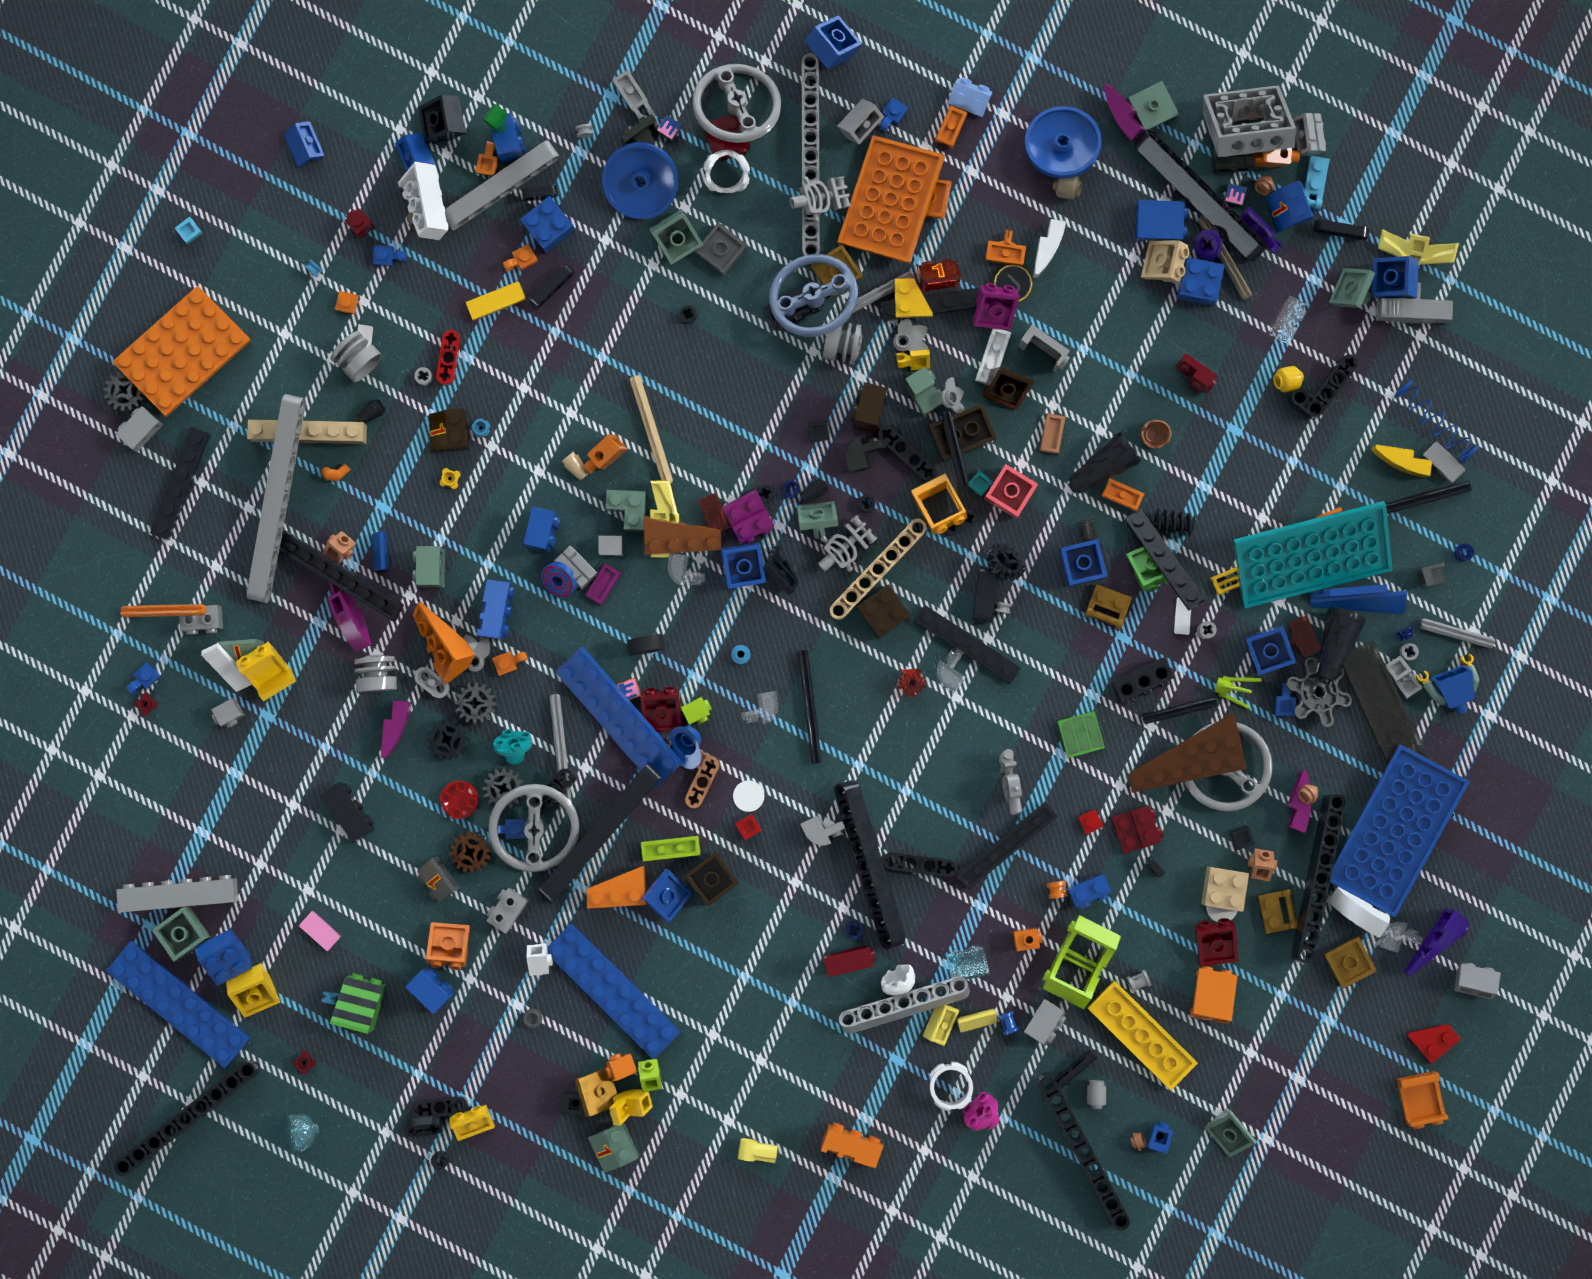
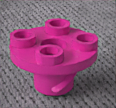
[963,1092,999,1131]

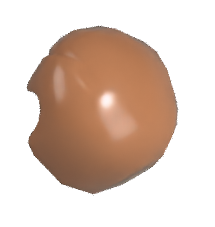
[1140,420,1172,449]

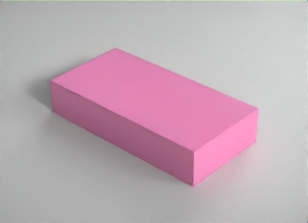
[299,911,342,951]

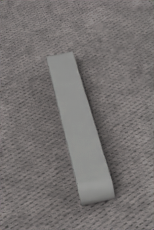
[445,140,560,230]
[839,977,970,1034]

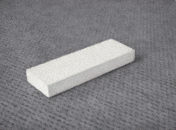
[975,328,1011,385]
[201,643,252,692]

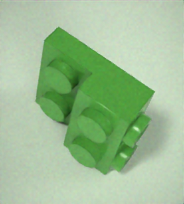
[1126,547,1169,592]

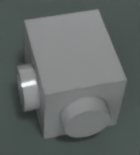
[211,698,245,728]

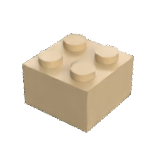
[1201,866,1249,912]

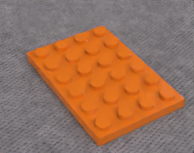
[837,135,945,264]
[112,286,251,417]

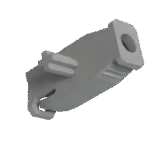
[1376,283,1453,324]

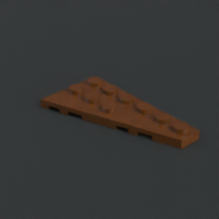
[1128,712,1247,793]

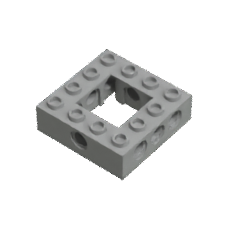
[1203,85,1296,157]

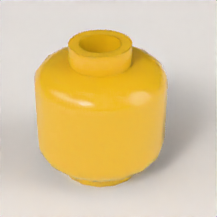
[1273,366,1304,392]

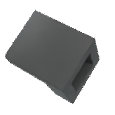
[1417,562,1445,588]

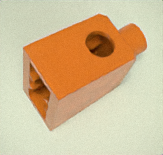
[1254,148,1300,167]
[583,434,628,474]

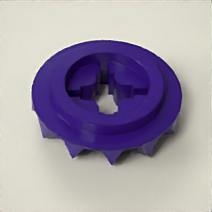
[1194,229,1223,260]

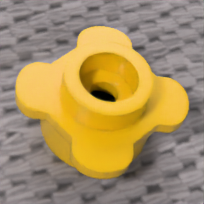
[440,468,461,489]

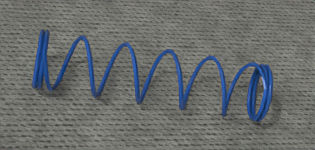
[1394,380,1479,464]

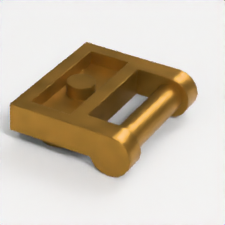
[1084,584,1132,630]
[1257,889,1298,934]

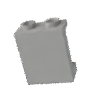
[1018,324,1070,372]

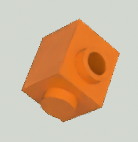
[1013,928,1043,951]
[605,1053,637,1081]

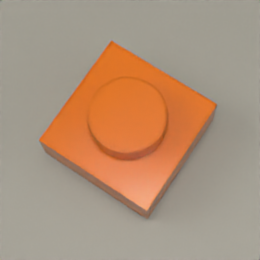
[335,291,359,315]

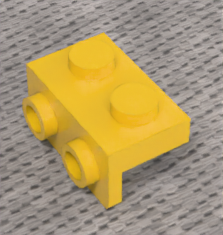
[449,1105,495,1141]

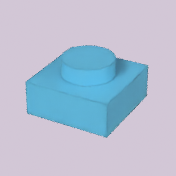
[175,217,202,244]

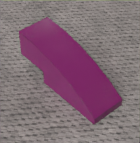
[1104,84,1146,141]
[381,701,411,758]
[1287,770,1311,833]

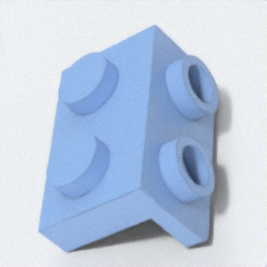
[948,78,993,117]

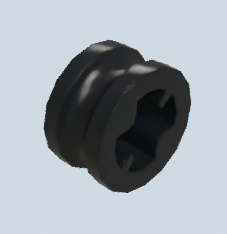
[680,305,697,324]
[858,495,876,513]
[431,1151,449,1169]

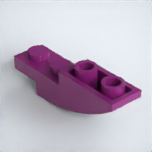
[328,581,372,652]

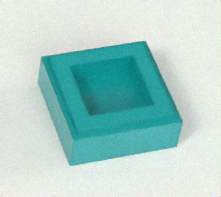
[966,470,994,497]

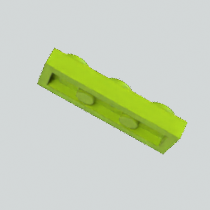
[641,836,701,861]

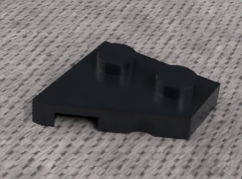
[763,545,798,595]

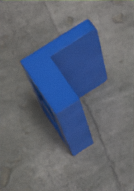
[284,122,325,167]
[395,133,436,172]

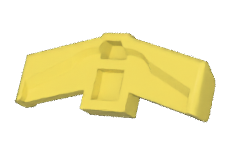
[1378,229,1459,265]
[650,481,679,558]

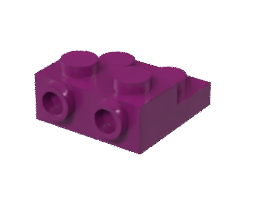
[972,283,1020,330]
[722,489,774,544]

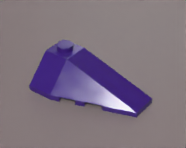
[1403,908,1470,976]

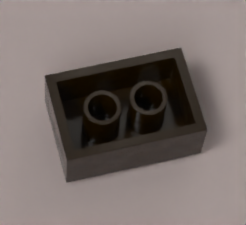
[851,382,887,434]
[928,404,997,463]

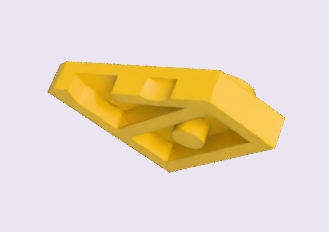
[894,278,933,318]

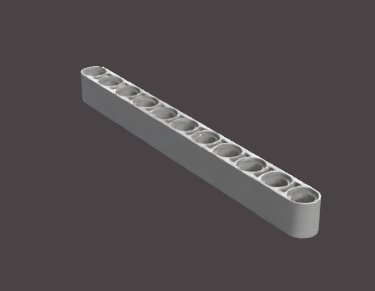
[802,53,820,256]
[247,394,306,603]

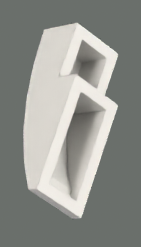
[1033,219,1066,278]
[1328,886,1390,938]

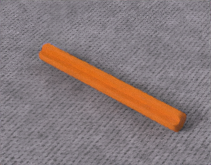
[120,604,207,617]

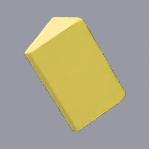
[923,1005,959,1046]
[957,1008,997,1032]

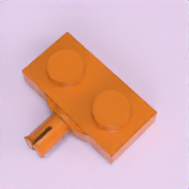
[985,230,1026,266]

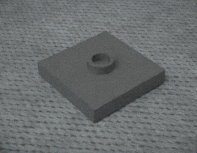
[694,222,748,276]

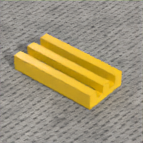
[1210,567,1240,595]

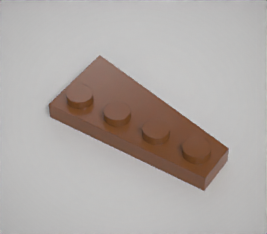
[643,516,721,555]

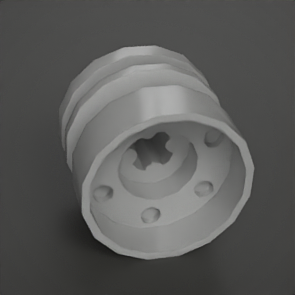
[822,319,862,365]
[330,331,382,382]
[354,654,397,693]

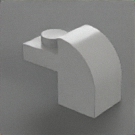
[801,815,845,845]

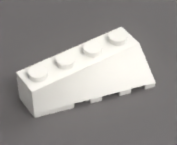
[398,162,448,240]

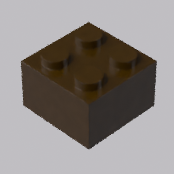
[857,584,911,639]
[685,851,739,906]

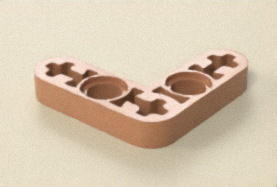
[668,742,719,808]

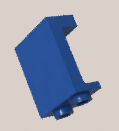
[1135,200,1188,242]

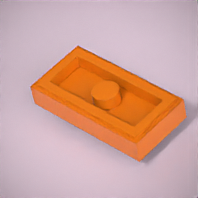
[935,105,967,148]
[1101,478,1144,512]

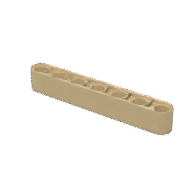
[830,519,927,620]

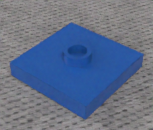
[641,869,693,923]

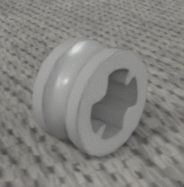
[575,124,594,138]
[415,367,433,386]
[994,602,1012,614]
[1399,643,1419,661]

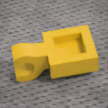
[896,350,930,370]

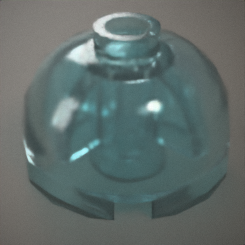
[286,1113,319,1154]

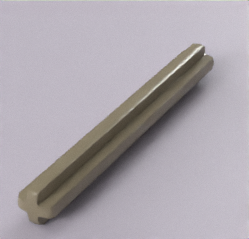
[1198,216,1252,300]

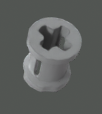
[1196,621,1217,639]
[1126,970,1151,993]

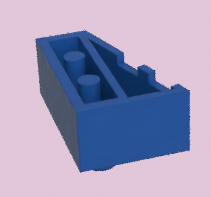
[476,579,514,641]

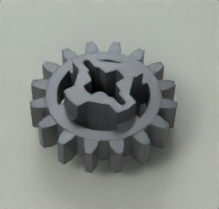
[103,371,145,413]
[455,682,497,724]
[483,768,524,809]

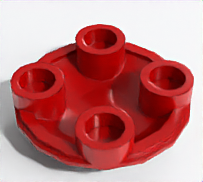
[440,781,478,819]

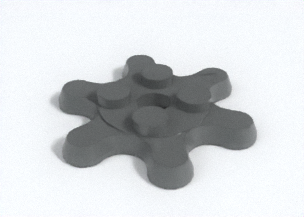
[1286,657,1352,727]

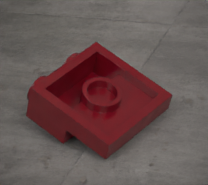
[704,115,750,162]
[1175,353,1217,394]
[641,686,682,732]
[1111,805,1163,854]
[1194,918,1239,967]

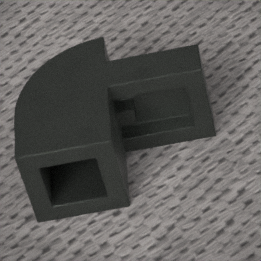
[846,438,886,473]

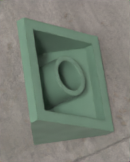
[1205,1108,1257,1158]

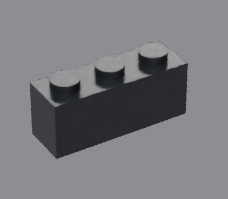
[320,782,375,843]

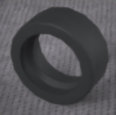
[627,634,665,656]

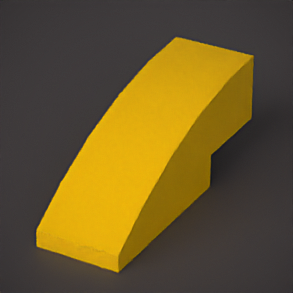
[1371,445,1432,478]

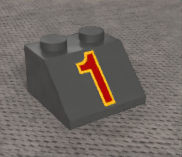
[417,857,460,902]

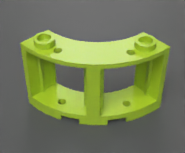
[1042,915,1121,1009]

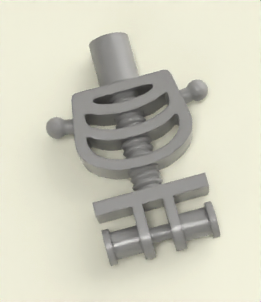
[790,176,851,222]
[817,515,877,572]
[999,749,1022,815]

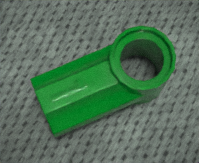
[482,104,508,133]

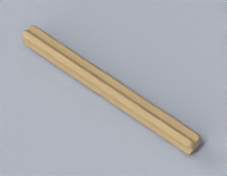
[630,375,673,483]

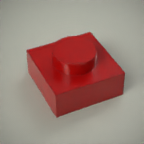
[1077,809,1104,835]
[735,814,762,840]

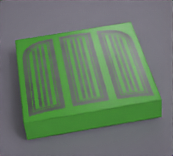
[1057,711,1105,758]

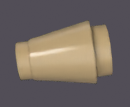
[562,452,589,480]

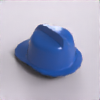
[670,725,702,769]

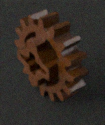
[449,831,492,873]

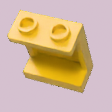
[236,641,296,702]

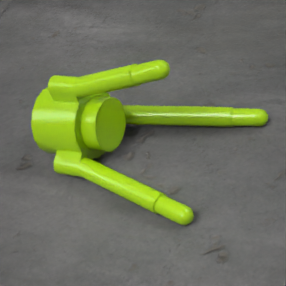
[1215,676,1262,710]

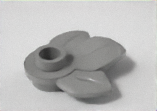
[893,318,928,352]
[941,377,965,414]
[463,635,490,672]

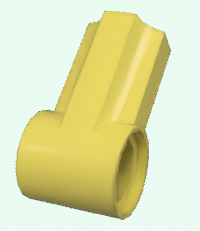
[738,1138,778,1163]

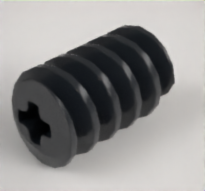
[1153,508,1195,537]

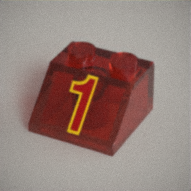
[918,259,961,292]

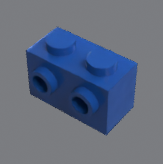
[1066,874,1112,909]

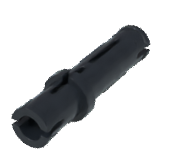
[1046,1049,1098,1090]

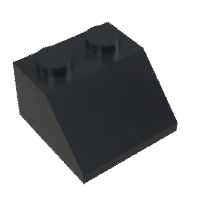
[418,94,466,144]

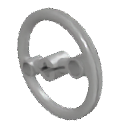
[692,64,781,143]
[1185,722,1272,811]
[489,784,579,872]

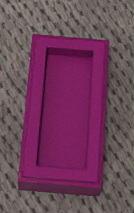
[585,563,622,606]

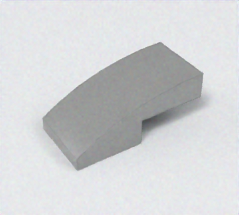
[1423,442,1465,484]
[1384,655,1423,700]

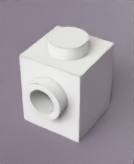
[526,944,553,976]

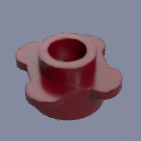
[134,693,157,716]
[293,1051,316,1074]

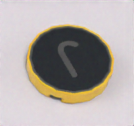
[994,265,1032,302]

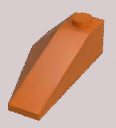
[413,602,475,684]

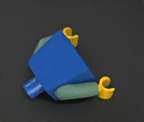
[1416,654,1480,714]

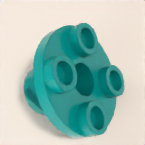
[493,729,532,764]

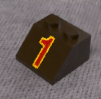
[428,408,470,452]

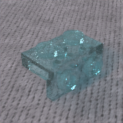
[946,946,990,980]

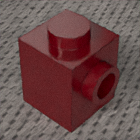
[344,208,375,239]

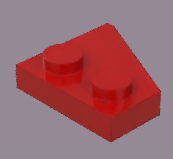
[1406,1023,1461,1064]

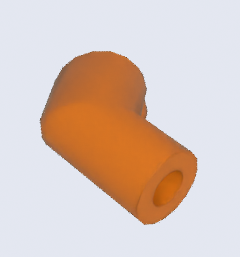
[321,463,351,481]

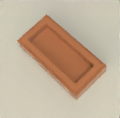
[1040,413,1066,454]

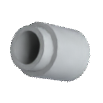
[1087,1080,1106,1109]

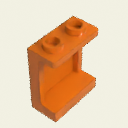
[1189,966,1238,1024]
[1396,1071,1448,1129]

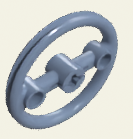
[769,254,858,337]

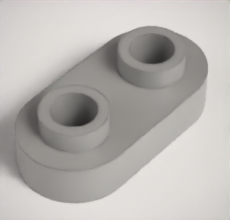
[414,667,450,698]

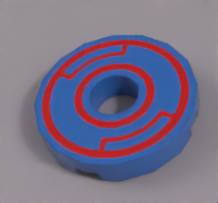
[541,562,577,598]

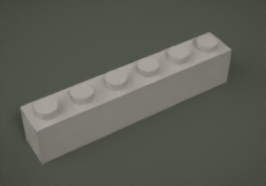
[116,875,238,913]

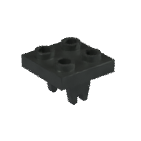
[621,114,658,146]

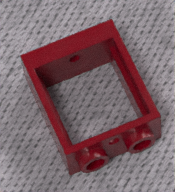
[823,945,876,977]

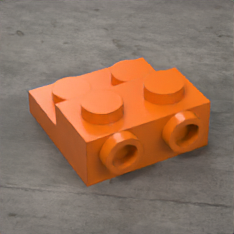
[426,922,470,970]

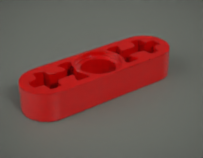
[436,330,461,386]

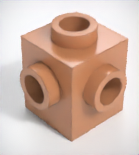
[322,531,356,563]
[1248,848,1277,882]

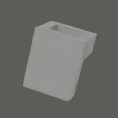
[599,536,623,557]

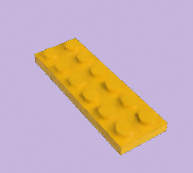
[1087,980,1198,1091]

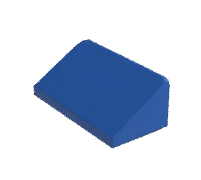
[372,531,388,572]

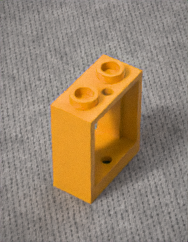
[911,474,967,535]

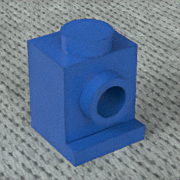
[1147,1121,1174,1154]

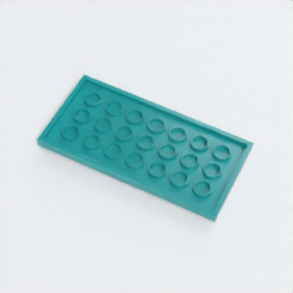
[1233,501,1393,609]

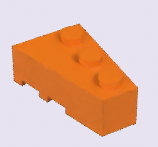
[586,865,647,909]
[820,1122,883,1168]

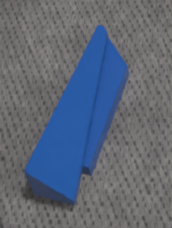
[1309,584,1407,614]

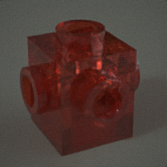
[898,669,926,697]

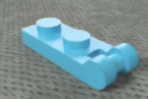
[1304,155,1330,211]

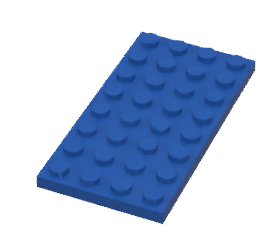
[1330,744,1470,917]

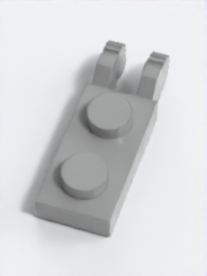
[612,70,655,120]

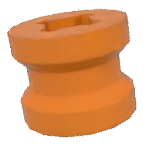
[1046,880,1068,899]

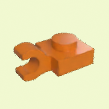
[475,141,499,177]
[503,244,538,272]
[492,651,528,676]

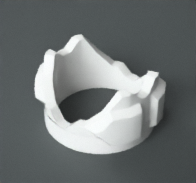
[703,150,750,193]
[930,1061,973,1111]

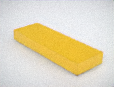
[466,281,526,321]

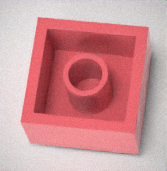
[984,464,1038,519]

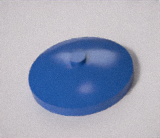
[1025,106,1101,179]
[602,142,679,219]

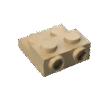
[1141,240,1189,282]

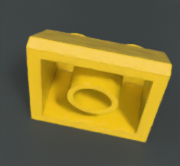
[226,963,280,1018]

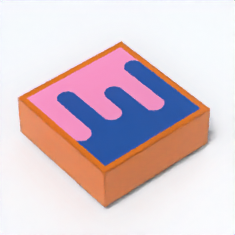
[617,678,641,700]

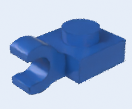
[879,98,908,132]
[373,245,407,266]
[126,662,162,694]
[1274,683,1296,716]
[497,819,526,839]

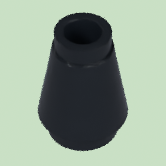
[356,398,386,423]
[800,477,829,503]

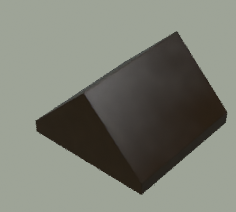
[982,367,1034,410]

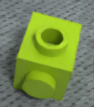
[681,697,712,725]
[638,1059,662,1092]

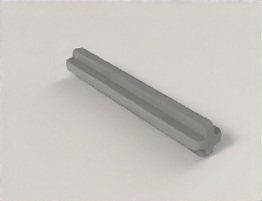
[845,271,914,313]
[1420,618,1495,648]

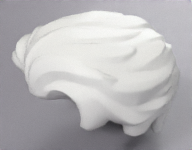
[881,965,915,996]

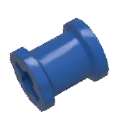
[997,1011,1019,1035]

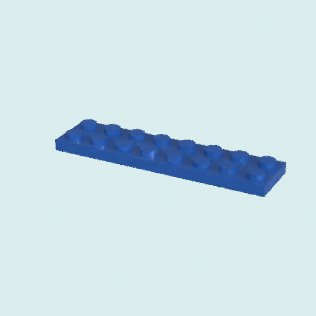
[555,647,683,788]
[547,923,681,1059]
[106,940,251,1069]

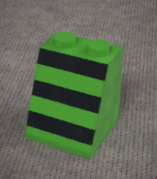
[330,973,386,1034]

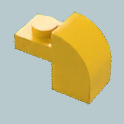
[609,1089,653,1126]

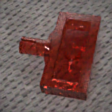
[698,492,730,532]
[1288,615,1321,658]

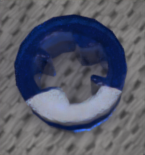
[782,480,799,498]
[1454,544,1474,561]
[1396,626,1416,642]
[845,921,863,939]

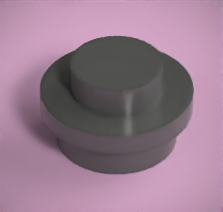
[523,1009,542,1028]

